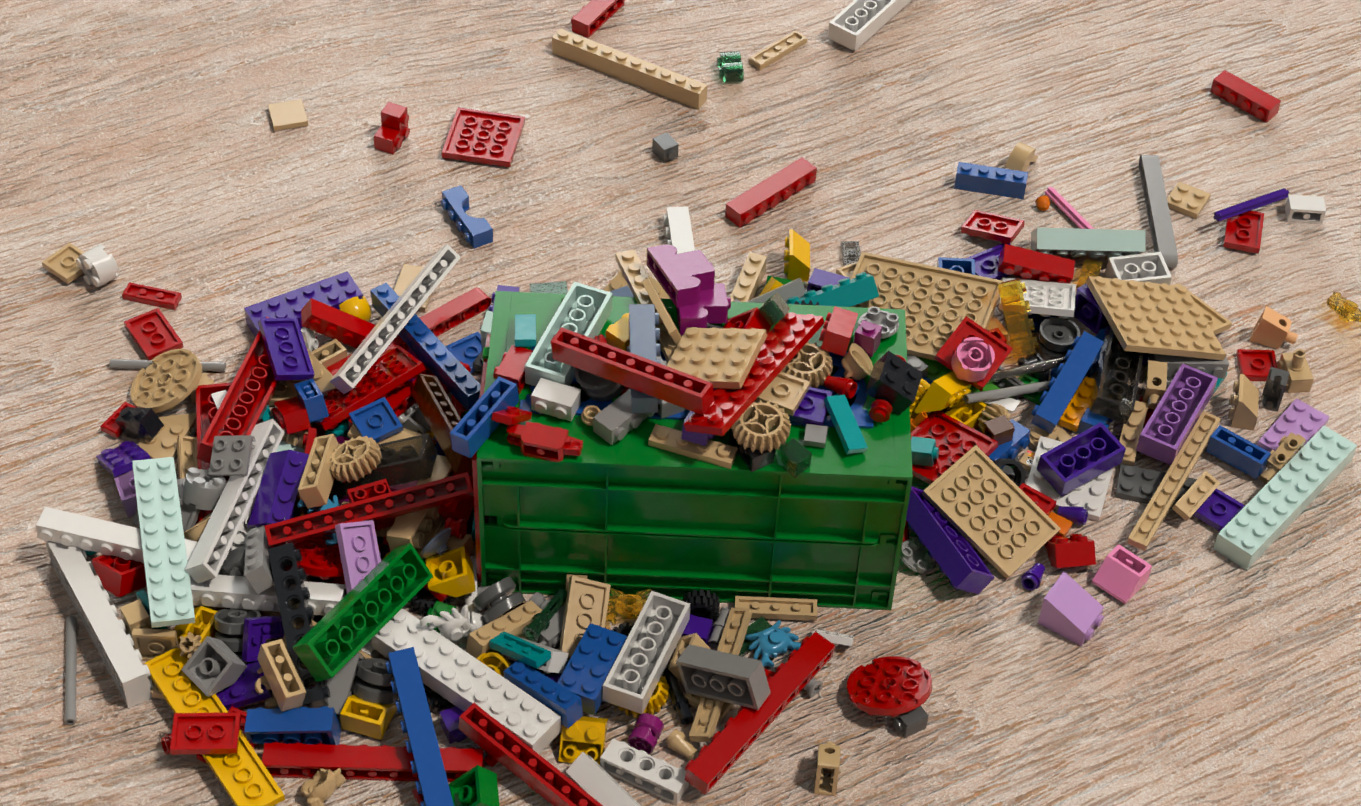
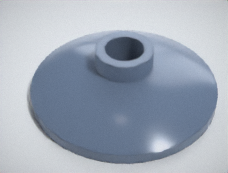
[420,528,452,559]

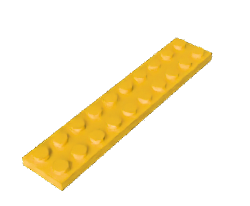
[144,647,285,806]

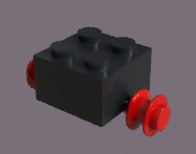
[865,351,923,422]

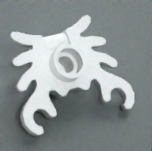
[420,605,477,643]

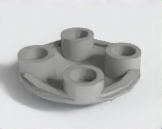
[858,307,899,338]
[900,537,936,573]

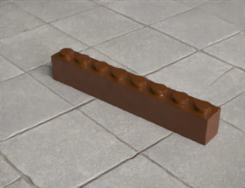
[411,374,473,476]

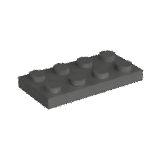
[1115,464,1197,509]

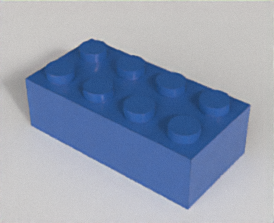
[557,623,628,715]

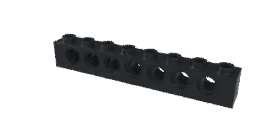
[268,543,331,708]

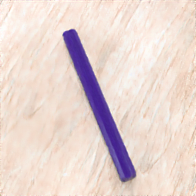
[1213,188,1289,222]

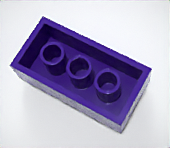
[1037,422,1126,496]

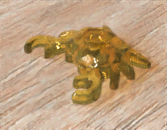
[1326,292,1361,322]
[605,588,651,628]

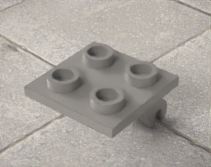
[398,406,431,435]
[209,435,256,476]

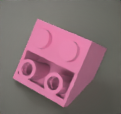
[1092,544,1152,604]

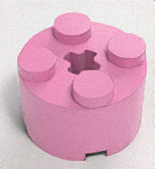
[951,337,995,382]

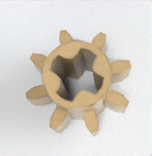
[176,632,202,659]

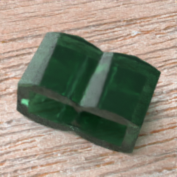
[716,51,744,82]

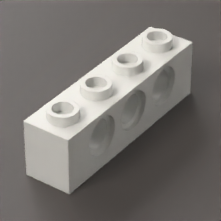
[600,739,689,805]

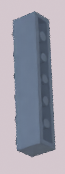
[629,304,662,413]

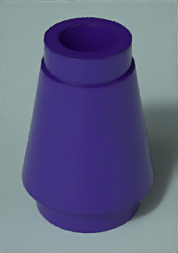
[1057,506,1088,526]
[1021,563,1045,591]

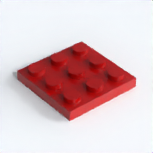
[934,316,1013,391]

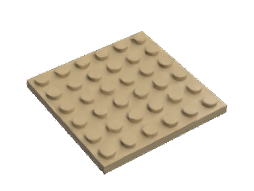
[1086,276,1227,360]

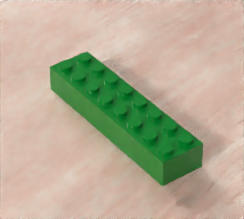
[292,543,434,682]

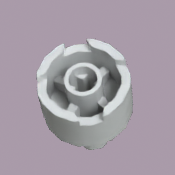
[76,244,119,287]

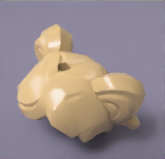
[301,768,345,806]

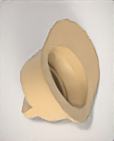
[841,343,873,381]
[184,512,212,542]

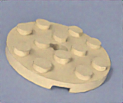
[130,349,202,413]

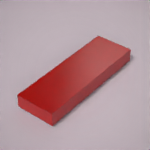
[122,282,182,310]

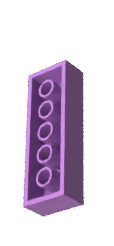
[1136,363,1218,465]

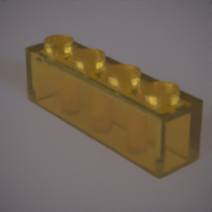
[998,278,1039,357]

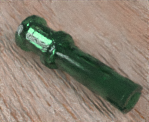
[522,589,567,642]

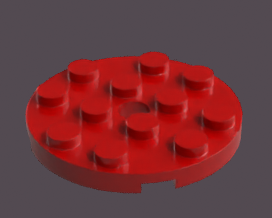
[290,536,344,579]
[847,656,932,717]

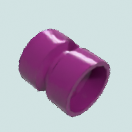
[627,713,664,754]

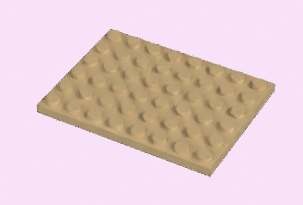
[850,252,1004,361]

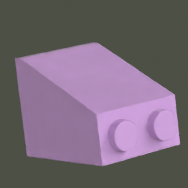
[1038,572,1104,646]

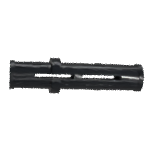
[662,668,694,725]

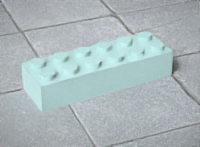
[1031,228,1146,258]
[525,282,613,386]

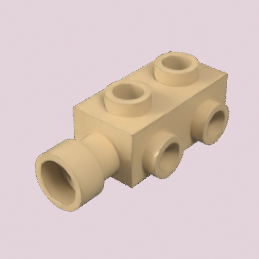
[1259,432,1306,484]

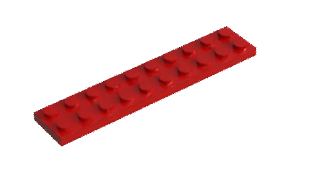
[684,312,824,436]

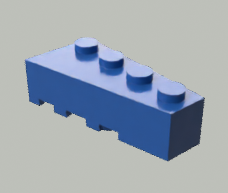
[244,706,341,745]

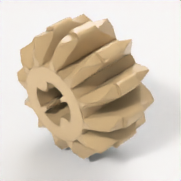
[978,403,1010,431]

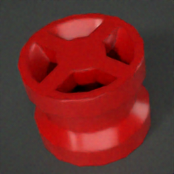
[444,517,467,539]

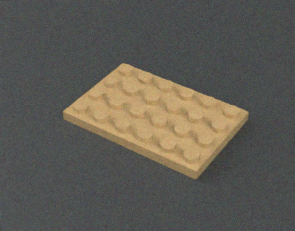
[922,445,1061,579]

